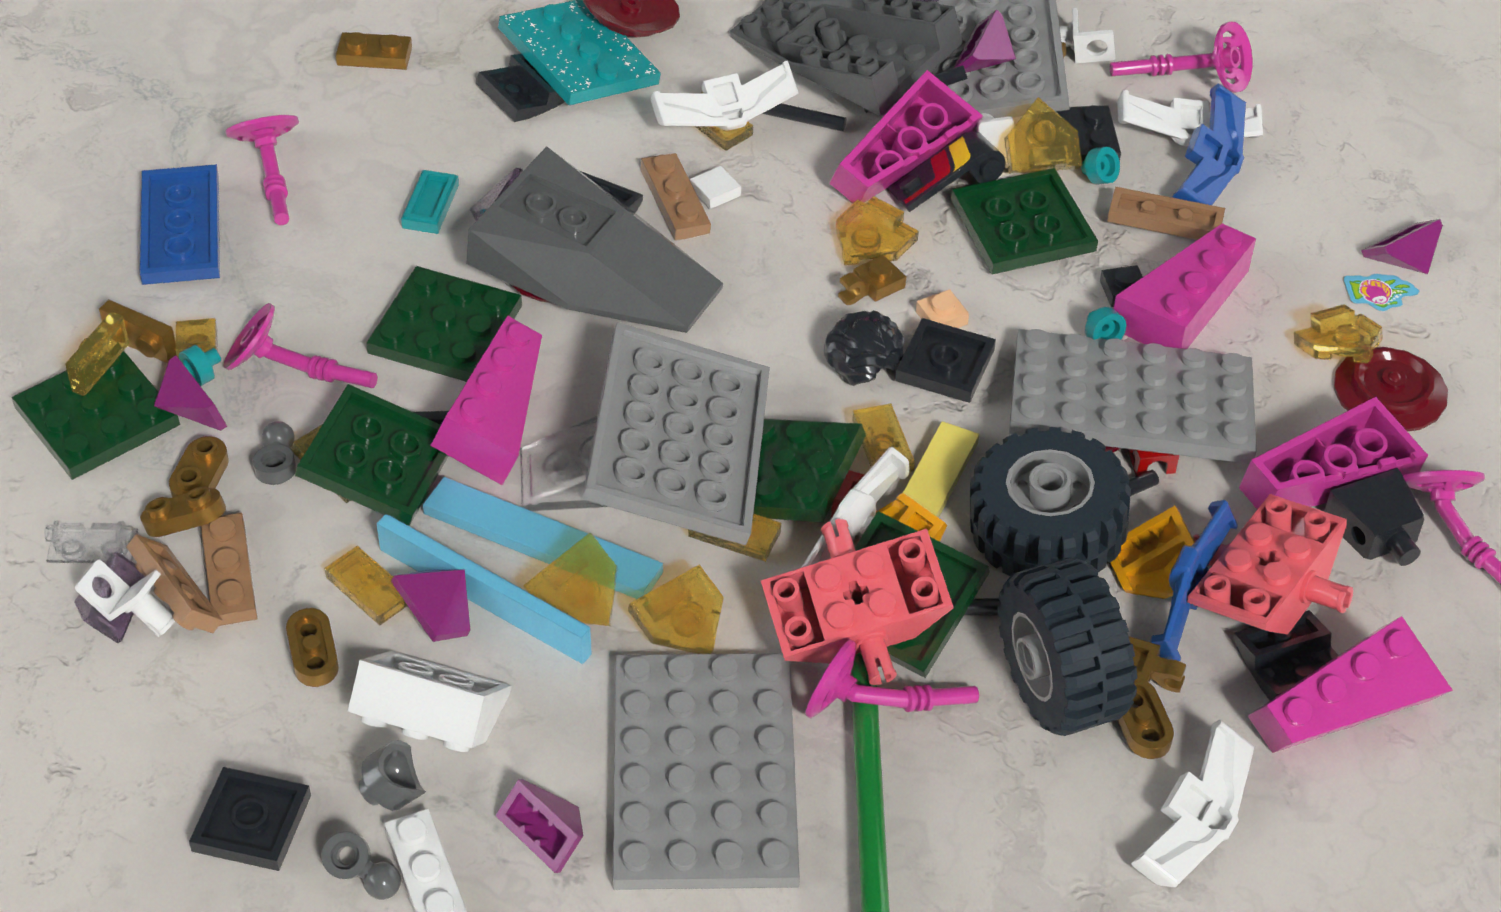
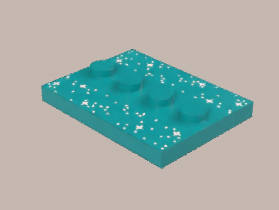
[498,0,661,106]

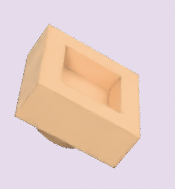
[916,289,969,328]

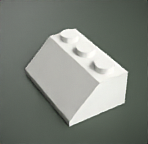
[348,651,512,752]

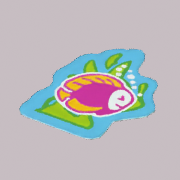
[1344,274,1419,312]

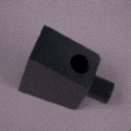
[1324,468,1424,566]

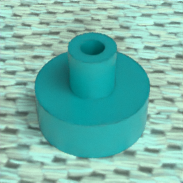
[1081,147,1120,185]
[1085,307,1126,340]
[179,345,221,386]

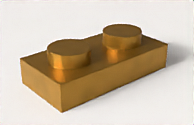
[336,32,412,70]
[99,299,178,363]

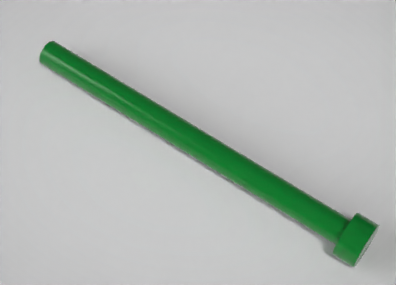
[851,653,890,912]

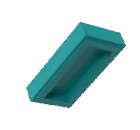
[401,170,459,234]

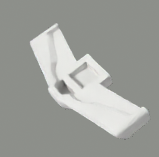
[651,60,799,131]
[1118,90,1263,146]
[802,447,909,567]
[1131,720,1255,887]

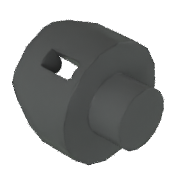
[359,740,426,811]

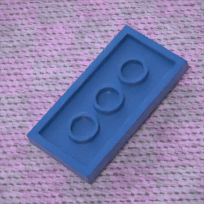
[140,164,220,285]

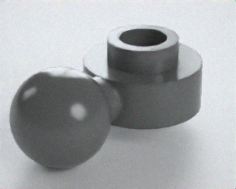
[253,421,296,485]
[322,832,401,900]

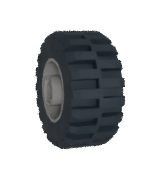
[970,427,1131,576]
[998,557,1137,736]

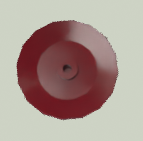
[583,0,680,37]
[1334,347,1448,432]

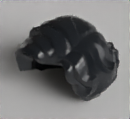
[824,310,905,386]

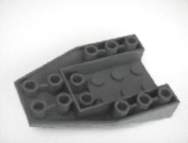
[729,0,963,116]
[466,146,723,333]

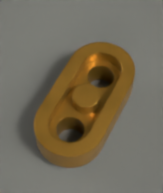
[169,436,229,497]
[140,486,226,537]
[286,608,339,687]
[1117,678,1174,759]

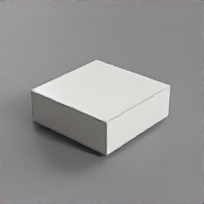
[690,166,741,209]

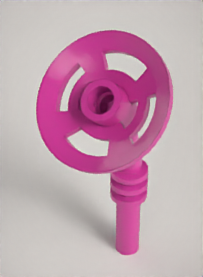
[1110,21,1253,93]
[225,115,299,225]
[223,303,378,388]
[1403,470,1501,584]
[805,639,979,718]

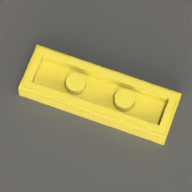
[903,421,979,518]

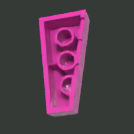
[829,70,983,207]
[431,316,542,485]
[1239,397,1428,509]

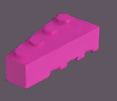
[1114,223,1256,349]
[1248,616,1453,753]

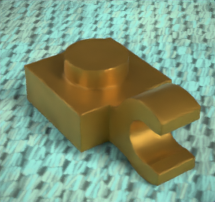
[838,255,907,305]
[1128,636,1186,693]

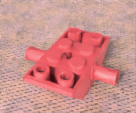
[1188,494,1353,635]
[761,519,953,685]

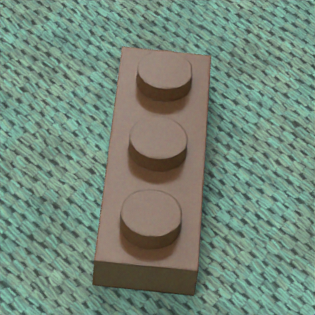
[641,153,711,241]
[1107,187,1226,240]
[201,513,258,626]
[126,534,223,633]

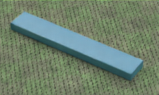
[423,477,663,602]
[376,514,592,664]

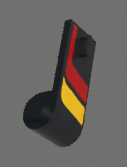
[888,131,1006,212]

